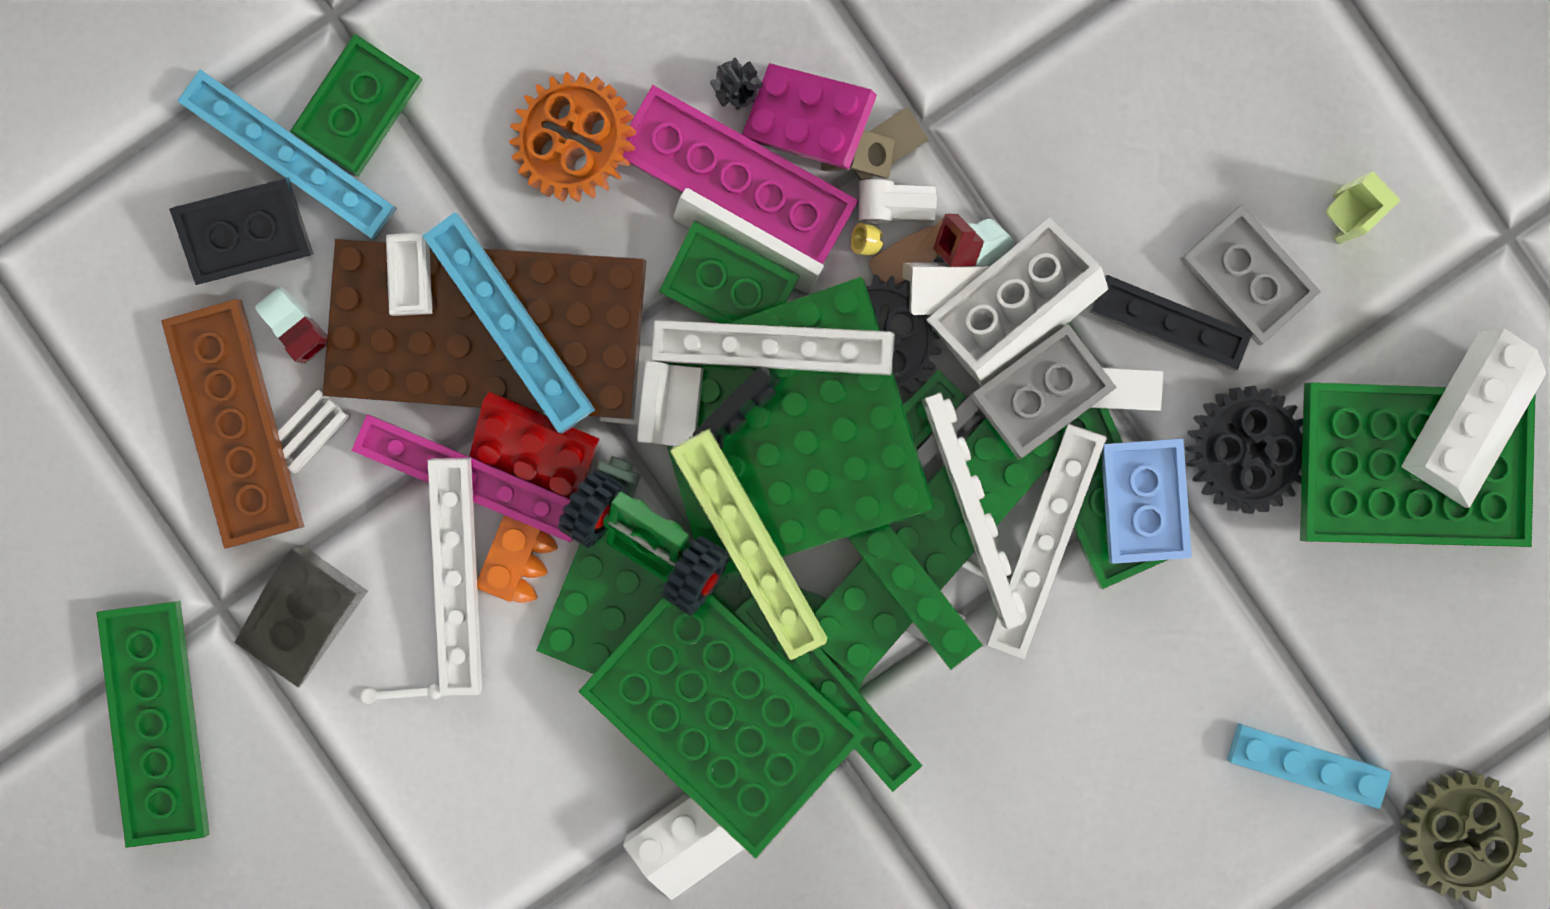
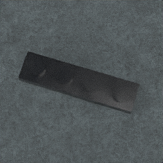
[1089,275,1253,371]

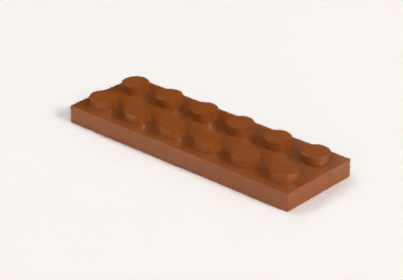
[161,299,304,549]

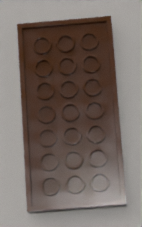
[323,239,646,420]

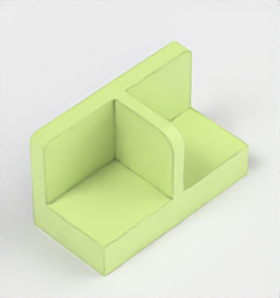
[1326,171,1401,244]

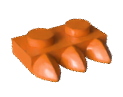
[477,515,558,603]

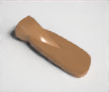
[869,213,950,285]

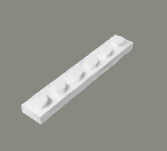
[651,320,894,375]
[921,393,1025,630]
[987,423,1107,659]
[428,458,482,696]

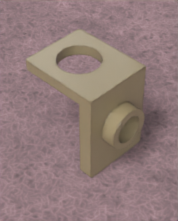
[820,130,895,178]

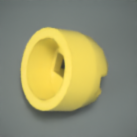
[851,223,884,256]

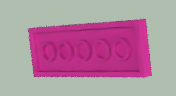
[623,85,859,264]

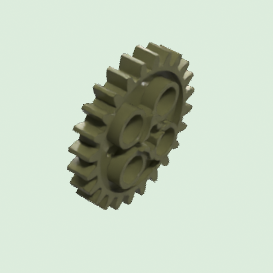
[1399,770,1533,902]

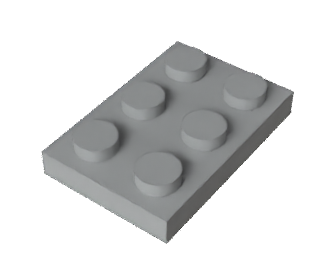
[1181,205,1321,345]
[970,324,1117,460]

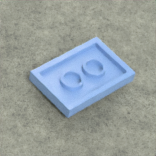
[1101,439,1192,564]

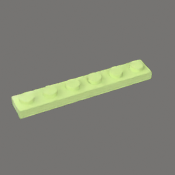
[671,429,827,660]

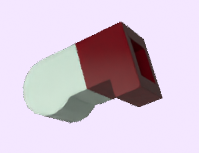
[933,214,1015,267]
[255,286,328,364]

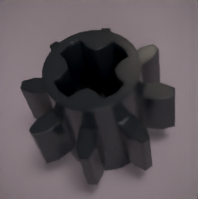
[710,58,762,110]

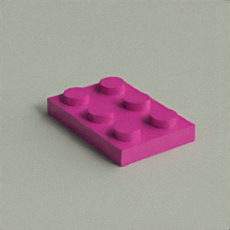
[742,63,877,170]

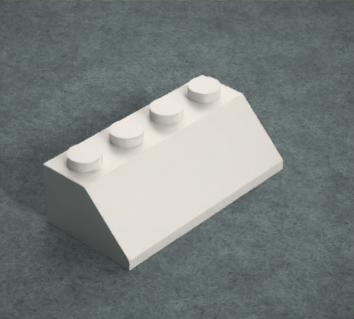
[927,217,1108,387]
[1401,328,1546,508]
[623,793,744,900]

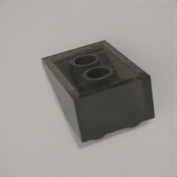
[234,546,368,688]

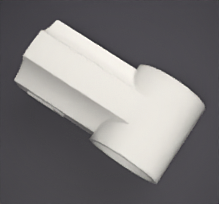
[858,179,937,224]

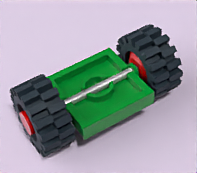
[558,470,730,616]

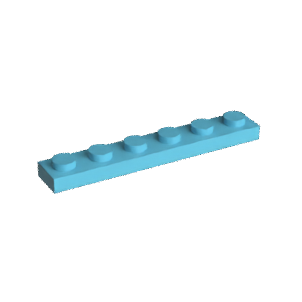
[178,69,397,240]
[423,212,595,433]

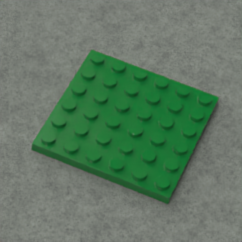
[655,277,935,577]

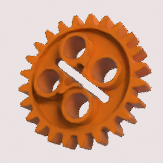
[509,72,636,202]

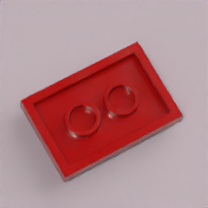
[469,392,600,499]

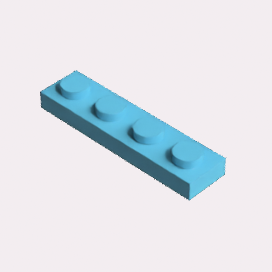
[1227,723,1391,809]

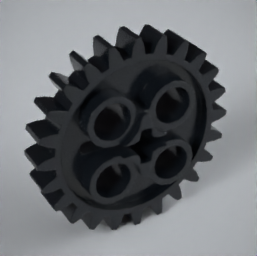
[865,275,942,394]
[1185,386,1303,514]

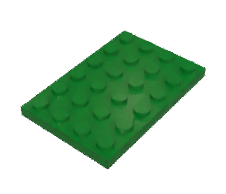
[1300,382,1536,547]
[578,594,866,859]

